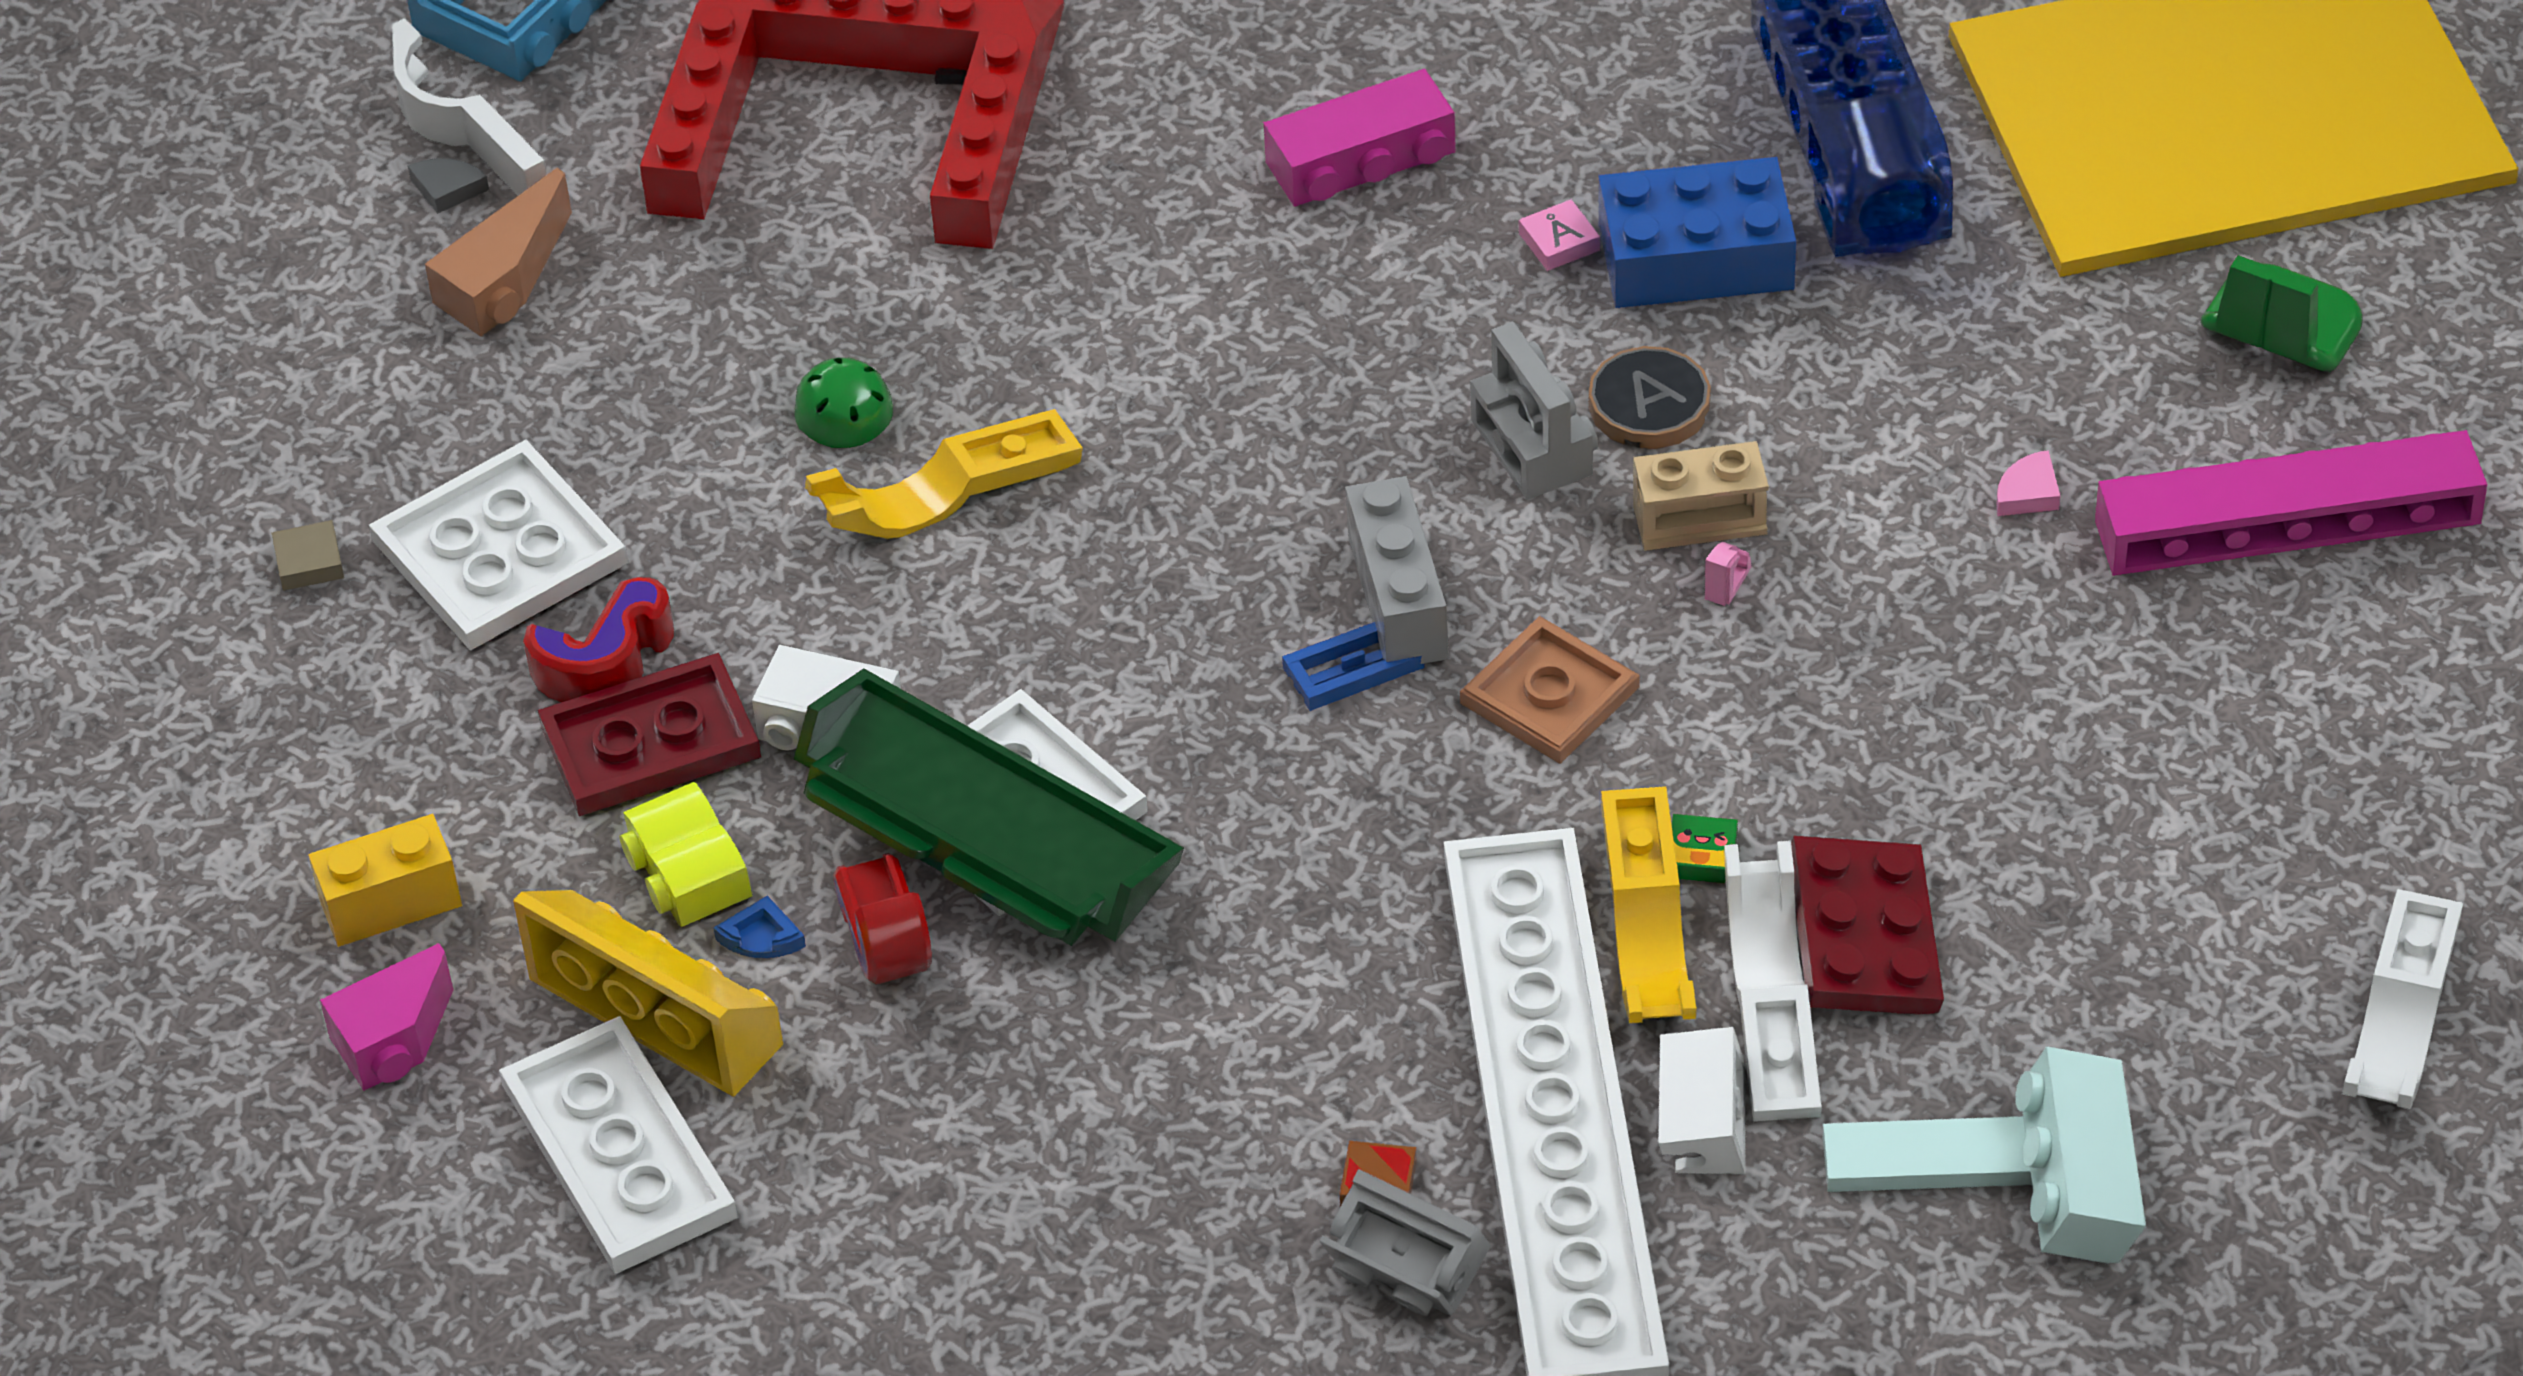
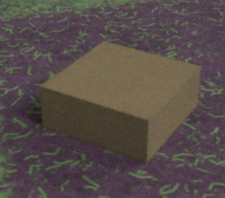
[271,520,344,591]

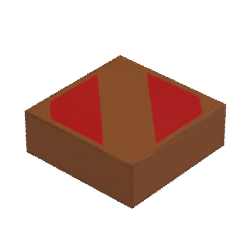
[1340,1141,1417,1207]

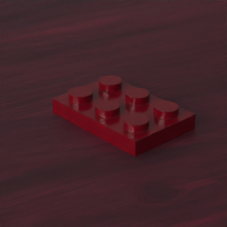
[538,652,762,816]
[1791,836,1944,1015]

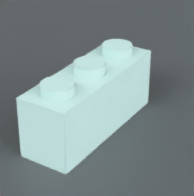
[2016,1046,2146,1263]

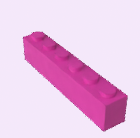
[2095,430,2488,576]

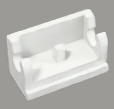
[1658,1027,1746,1174]

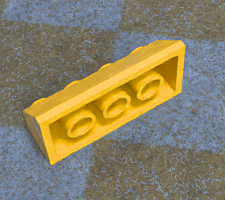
[513,890,783,1097]

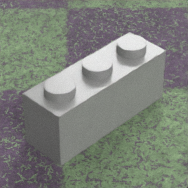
[1345,476,1449,664]

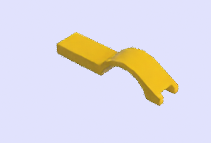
[805,409,1083,539]
[1601,786,1696,1023]

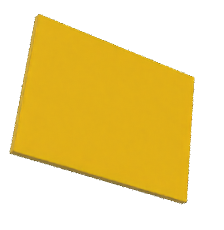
[1949,0,2519,277]

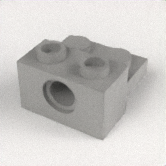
[1470,321,1598,500]

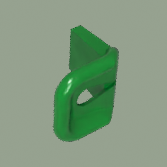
[2200,255,2363,372]

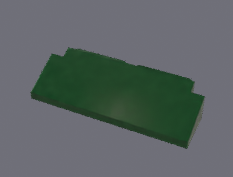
[794,668,1184,946]

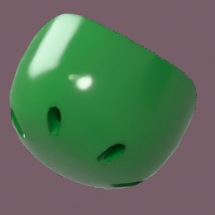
[794,357,893,448]

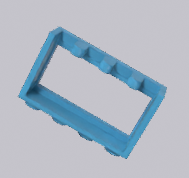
[407,0,606,82]

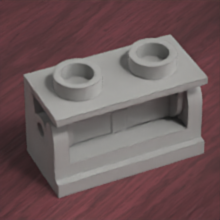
[1319,1169,1491,1316]

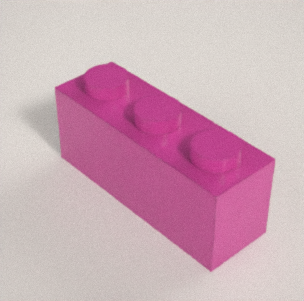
[1263,68,1456,207]

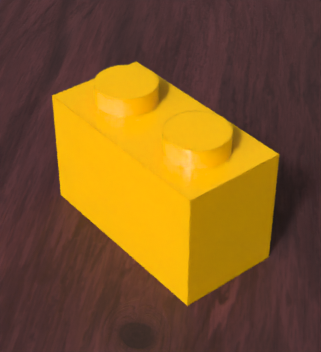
[308,813,462,947]

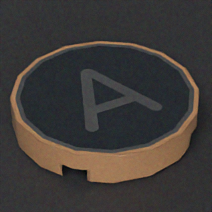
[1588,346,1711,449]

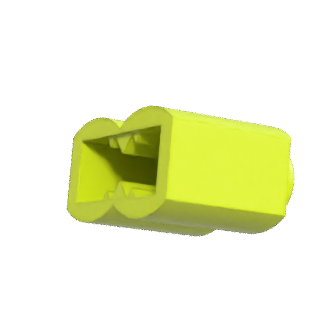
[619,782,752,927]

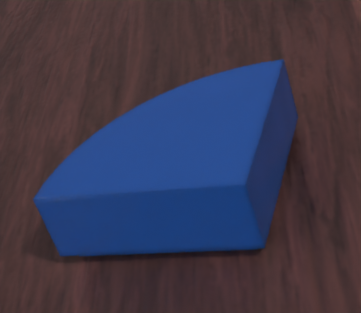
[713,895,806,958]

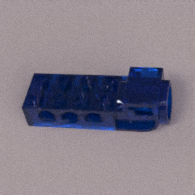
[1751,0,1953,258]

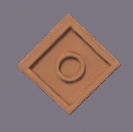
[1460,616,1640,764]

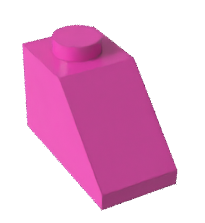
[320,943,453,1091]

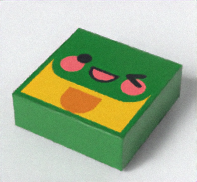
[1672,814,1738,883]

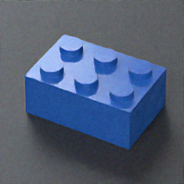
[1598,157,1796,308]

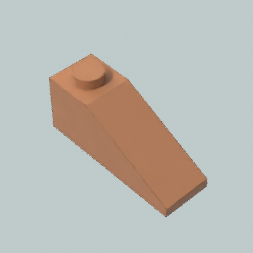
[425,168,572,337]

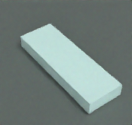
[1823,1116,2032,1192]

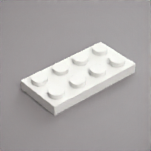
[499,1016,738,1274]

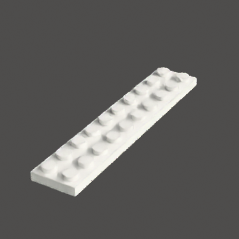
[1444,828,1669,1376]

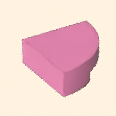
[1996,450,2060,516]
[1705,542,1752,606]

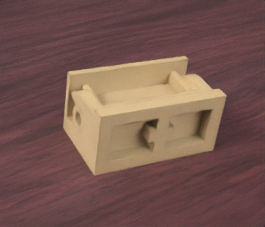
[1633,441,1769,551]

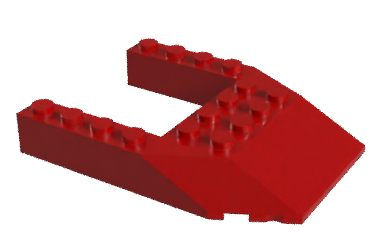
[640,0,1064,249]

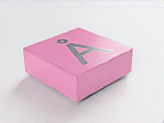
[1519,199,1600,271]

